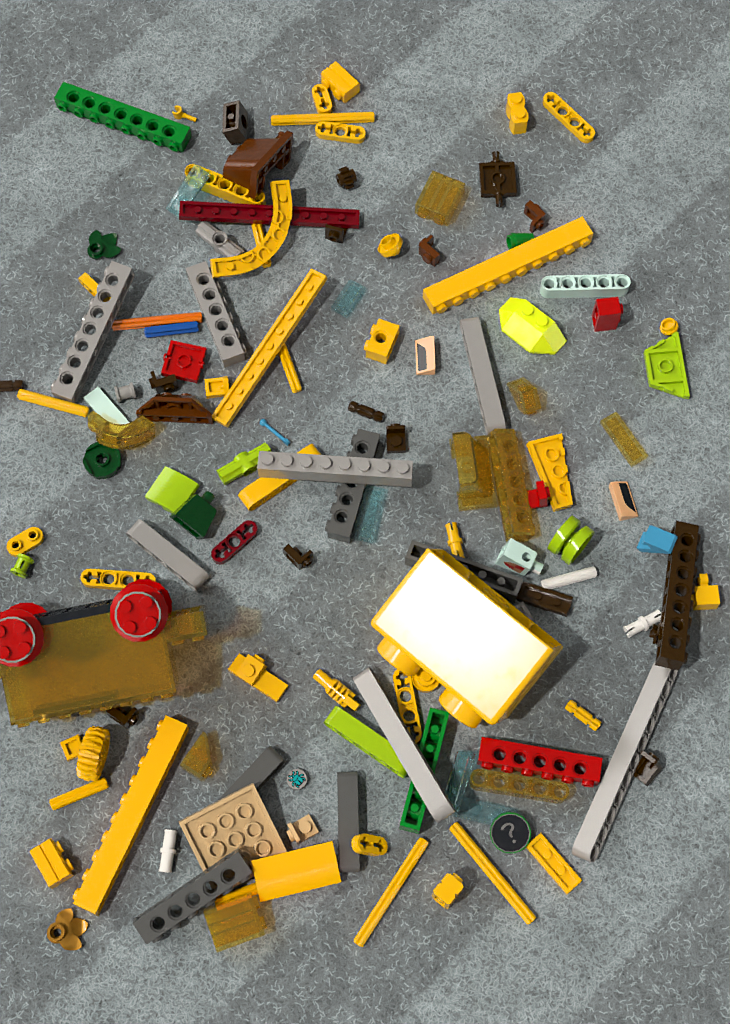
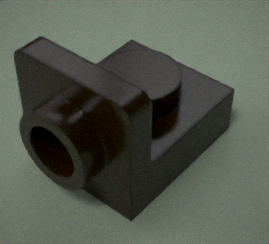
[386,423,406,454]
[283,544,313,570]
[106,705,139,729]

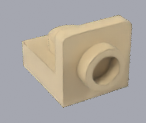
[286,814,319,845]

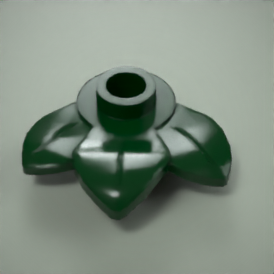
[87,230,121,259]

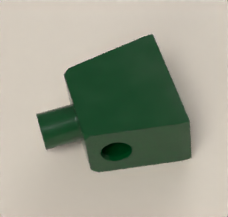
[170,491,217,539]

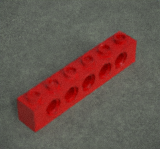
[477,737,603,787]

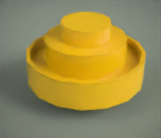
[378,233,403,257]
[411,668,440,693]

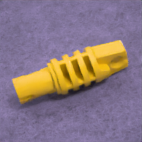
[313,669,361,711]

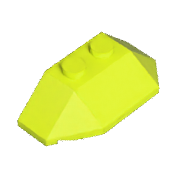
[499,297,567,355]

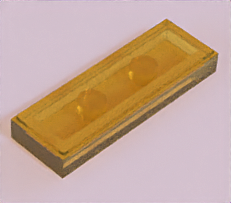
[600,412,648,468]

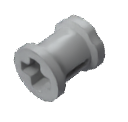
[114,382,136,403]

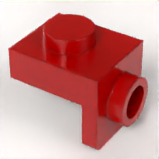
[525,480,550,510]

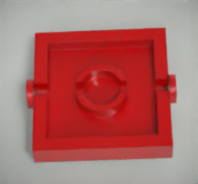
[161,340,207,383]

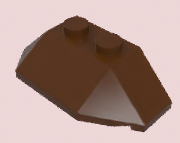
[136,393,213,424]

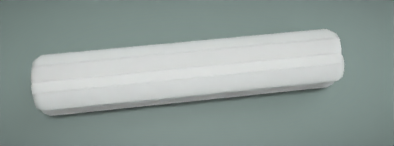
[541,566,597,590]

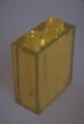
[415,170,465,226]
[203,892,267,952]

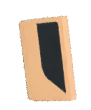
[415,336,435,375]
[609,481,638,521]

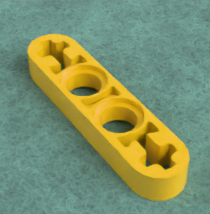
[542,92,595,143]
[80,569,157,590]
[393,669,422,744]

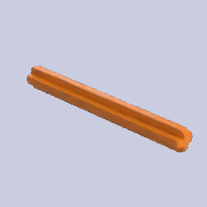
[112,312,203,331]

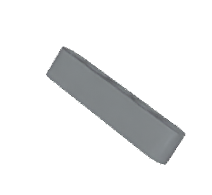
[126,519,210,591]

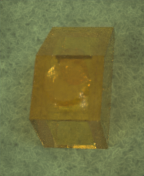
[507,377,541,415]
[180,732,213,782]

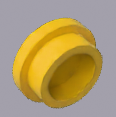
[660,318,679,335]

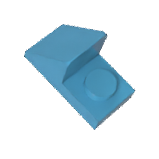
[637,525,678,554]

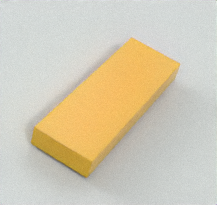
[228,653,288,702]
[526,833,582,895]

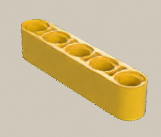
[185,164,266,205]
[238,444,322,511]

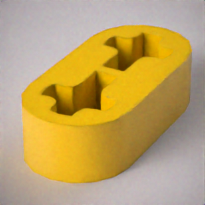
[312,84,332,114]
[351,834,388,856]

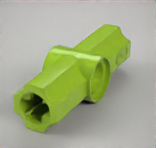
[216,443,272,485]

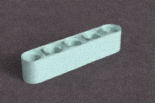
[540,274,631,298]

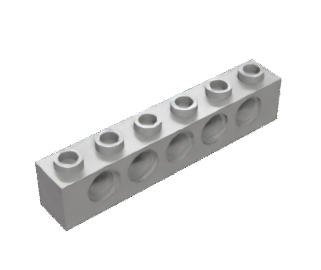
[185,261,247,368]

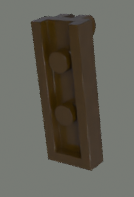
[516,581,573,617]

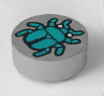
[287,769,307,791]

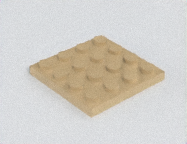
[178,783,287,890]

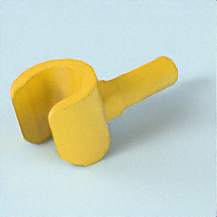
[172,105,197,122]

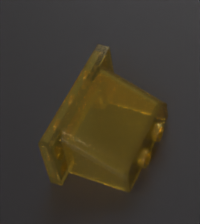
[449,432,497,512]

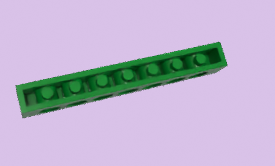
[54,82,192,153]

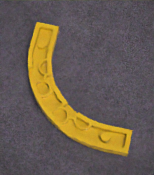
[210,180,292,278]

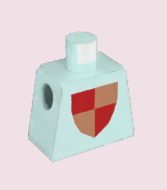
[495,538,544,576]

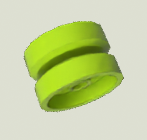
[547,515,595,565]

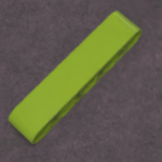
[323,706,407,778]

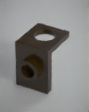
[325,224,348,243]

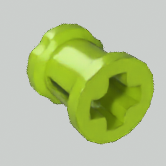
[10,553,34,578]

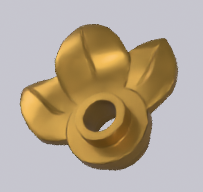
[47,908,89,951]

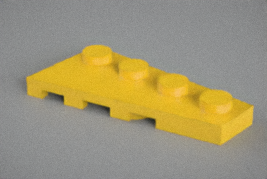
[526,433,573,512]

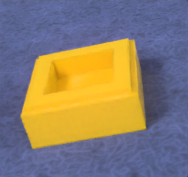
[60,734,82,762]

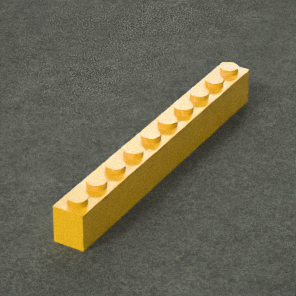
[423,216,593,314]
[73,715,189,916]

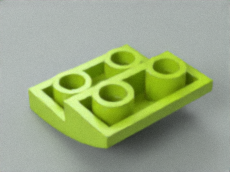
[144,466,200,513]

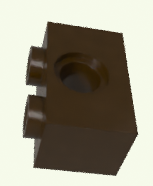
[222,100,248,145]

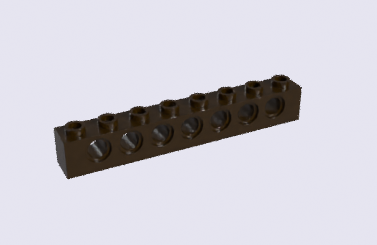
[655,520,701,671]

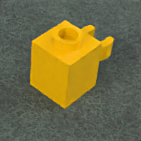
[691,573,720,610]

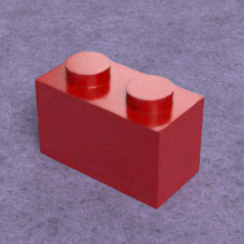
[591,297,623,332]

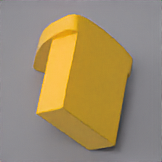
[204,376,230,399]

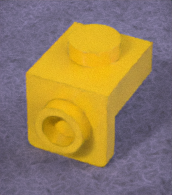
[235,654,267,686]

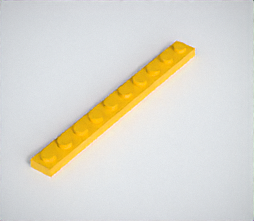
[212,269,328,428]

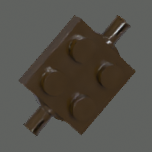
[479,151,517,207]

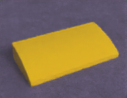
[251,841,341,902]

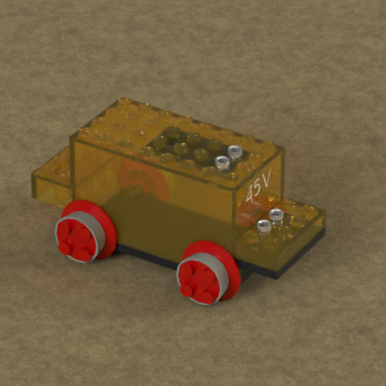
[0,579,209,728]

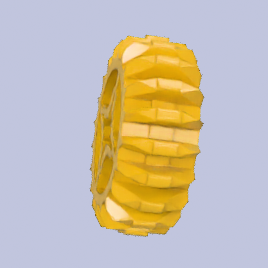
[76,726,110,782]

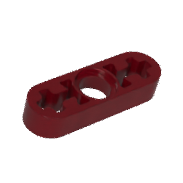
[211,520,258,565]

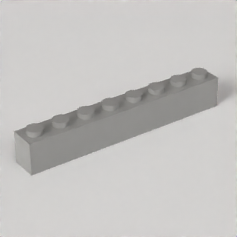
[257,451,413,487]

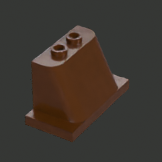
[223,130,293,199]

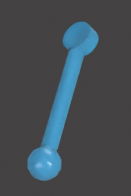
[260,419,290,446]

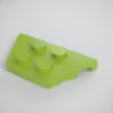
[643,332,690,399]

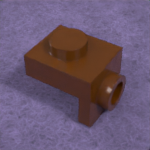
[524,200,546,233]
[419,235,440,267]

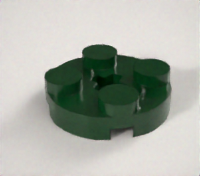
[83,441,122,480]

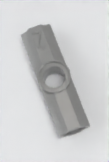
[195,221,245,257]

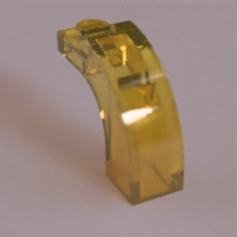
[88,411,156,449]

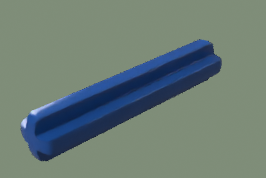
[144,321,199,338]

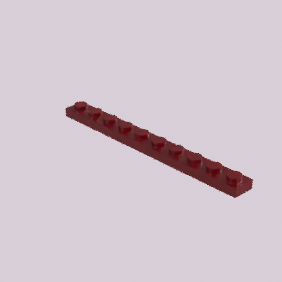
[179,201,360,229]

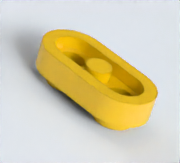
[6,527,44,557]

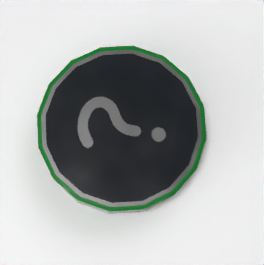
[490,811,531,854]

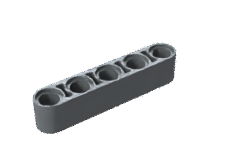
[218,746,286,800]
[337,771,360,873]

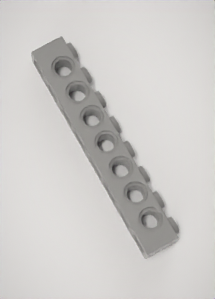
[51,261,135,403]

